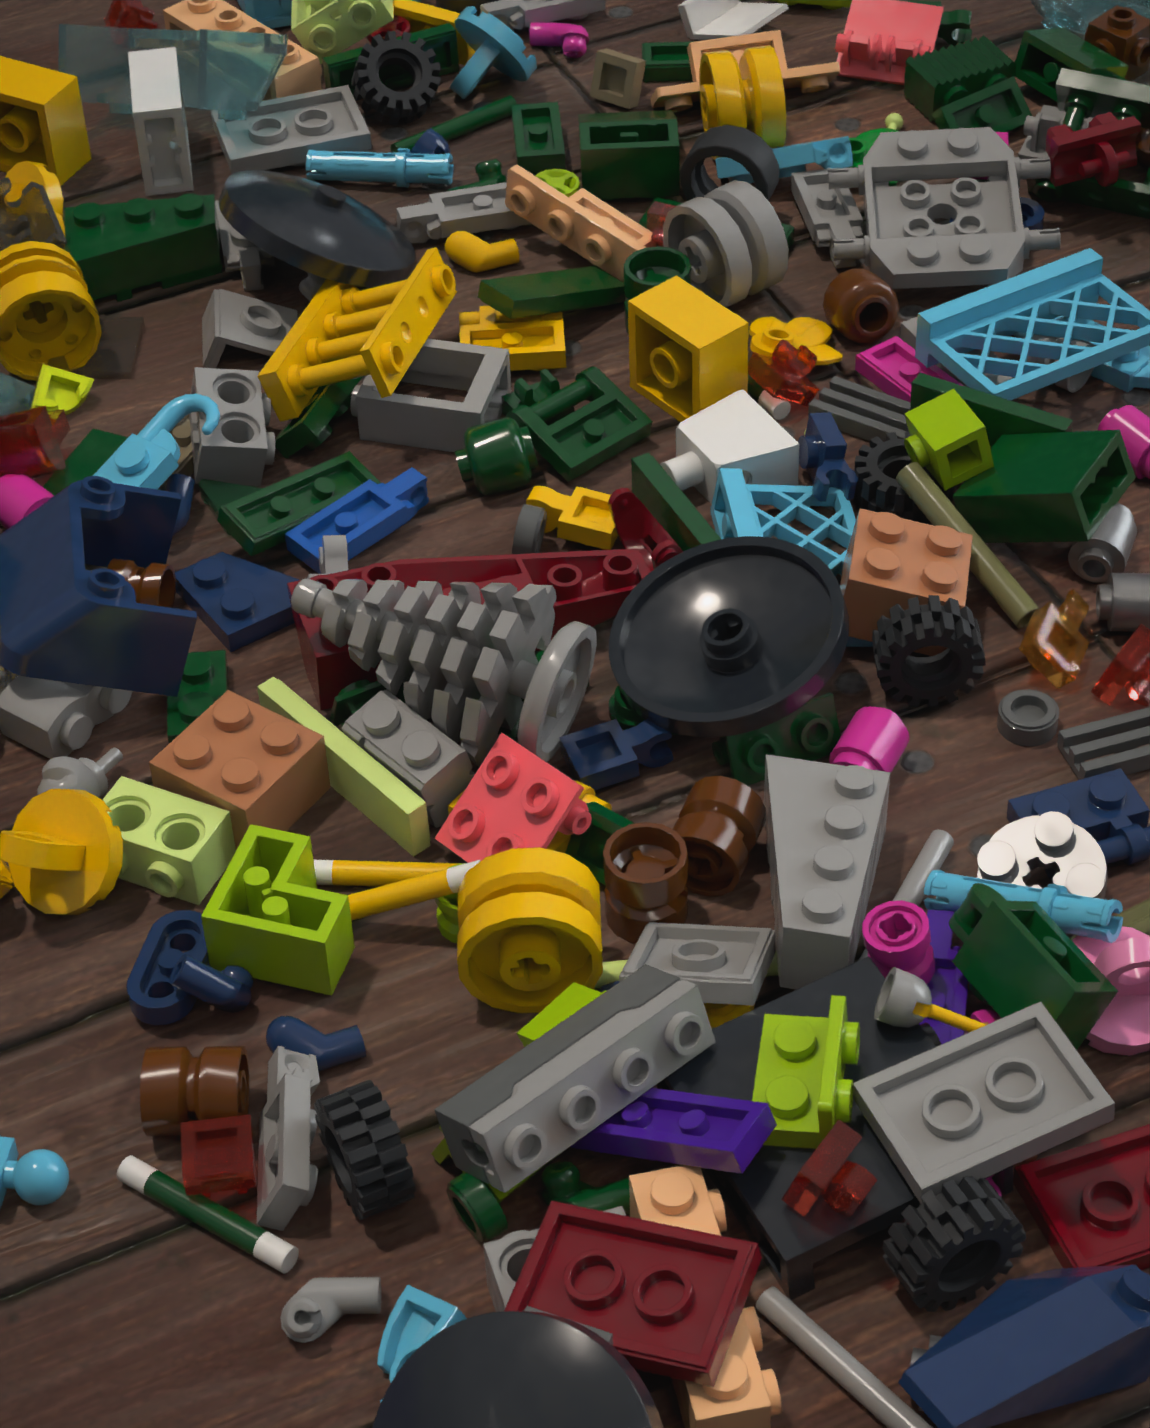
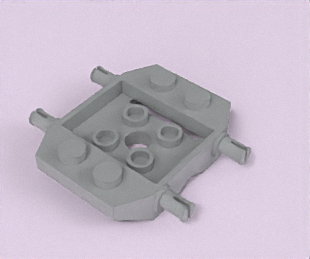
[828,127,1061,289]

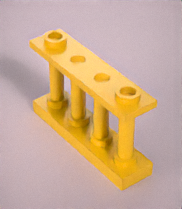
[258,247,457,422]

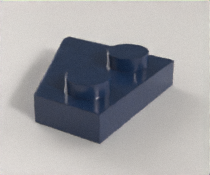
[175,552,299,653]

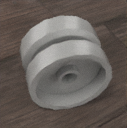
[663,180,788,308]

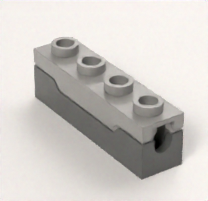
[434,964,716,1193]

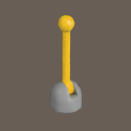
[874,967,987,1032]

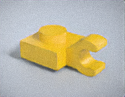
[526,486,618,550]

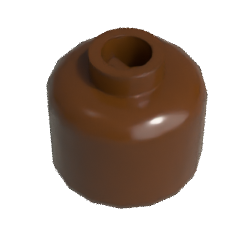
[823,269,899,344]

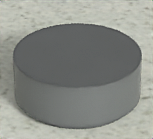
[512,504,547,554]
[997,689,1059,746]

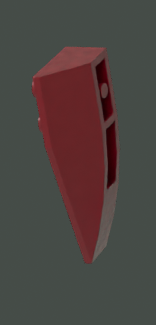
[287,548,650,710]

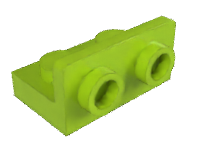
[752,995,860,1150]

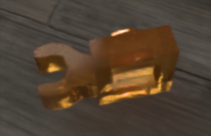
[1019,589,1089,689]

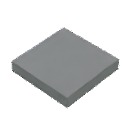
[619,922,776,1006]

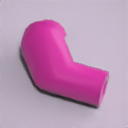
[529,23,590,58]

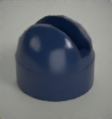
[411,128,450,154]

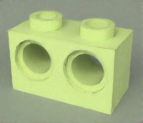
[102,776,236,905]

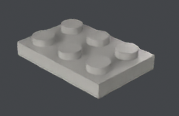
[211,85,372,174]
[853,1002,1115,1205]

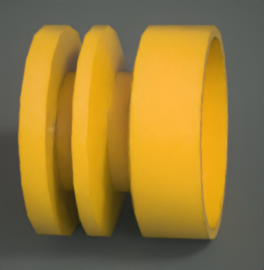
[0,241,102,381]

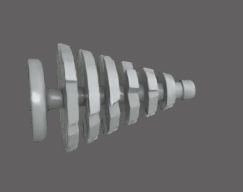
[291,578,597,767]

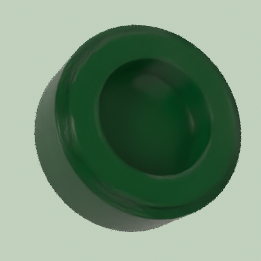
[446,1172,508,1243]

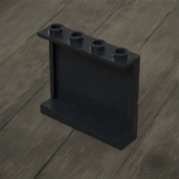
[657,956,1014,1300]

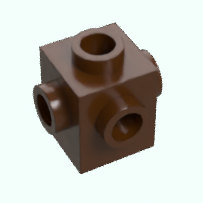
[1084,5,1150,82]

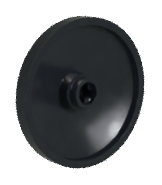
[219,170,416,288]
[609,536,849,737]
[372,1311,663,1428]

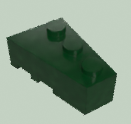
[63,194,222,302]

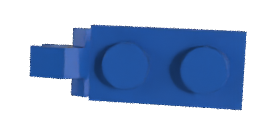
[285,467,429,574]

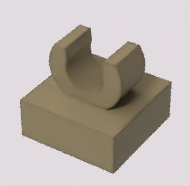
[590,48,646,109]

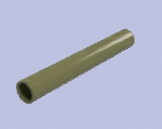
[896,462,1041,629]

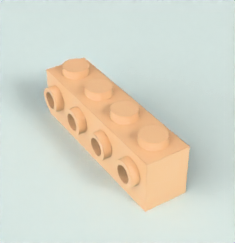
[163,0,322,103]
[629,1165,782,1428]

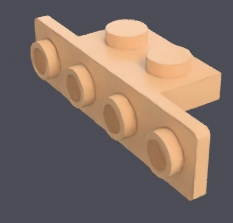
[650,30,840,113]
[505,165,658,283]

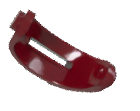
[608,488,683,572]

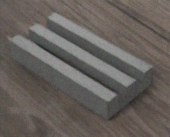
[808,376,910,442]
[1057,707,1150,780]

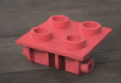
[835,0,944,85]
[435,732,592,863]

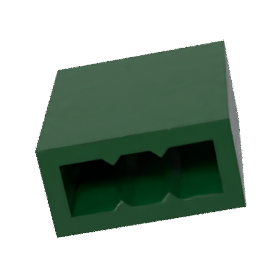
[952,430,1136,543]

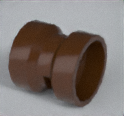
[107,559,176,608]

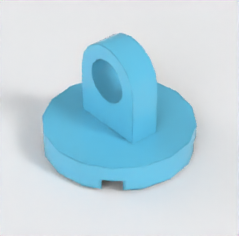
[449,6,537,100]

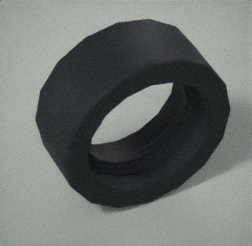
[680,125,779,201]

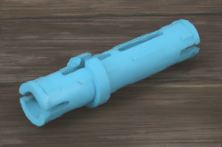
[306,148,454,188]
[924,869,1123,943]

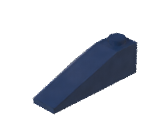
[898,1265,1150,1428]

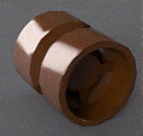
[672,776,766,896]
[603,822,688,943]
[140,1046,250,1136]

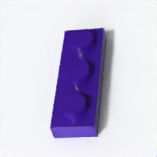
[570,1088,777,1174]

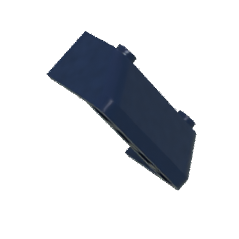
[0,476,197,697]

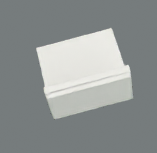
[678,0,788,40]

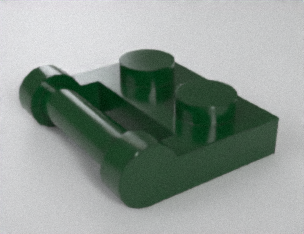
[506,366,653,482]

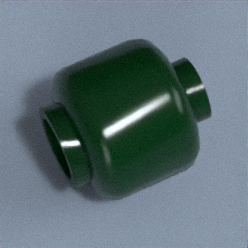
[455,417,539,495]

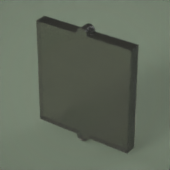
[48,315,145,379]

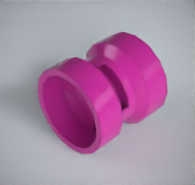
[862,900,935,985]

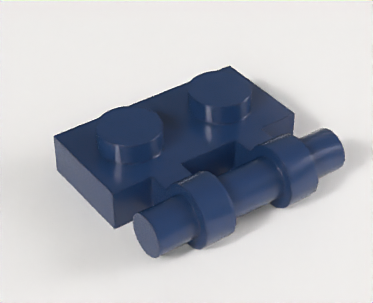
[1006,768,1150,881]

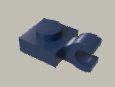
[798,412,858,502]
[559,719,674,790]

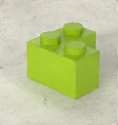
[201,824,355,995]

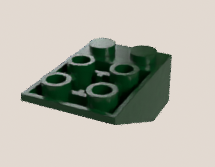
[578,110,680,202]

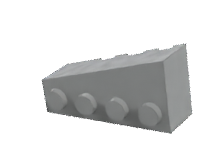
[763,754,890,989]

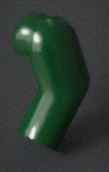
[541,1161,630,1216]

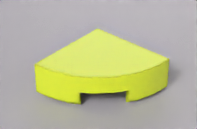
[29,364,94,419]

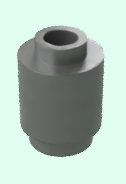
[1068,502,1137,584]
[1096,573,1150,632]

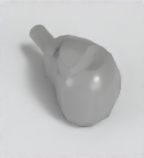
[37,747,123,798]

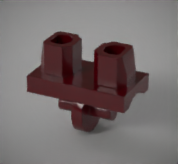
[1045,112,1141,187]

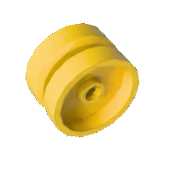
[699,45,786,160]
[457,847,603,1013]

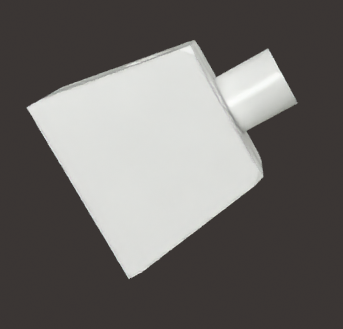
[660,389,799,504]

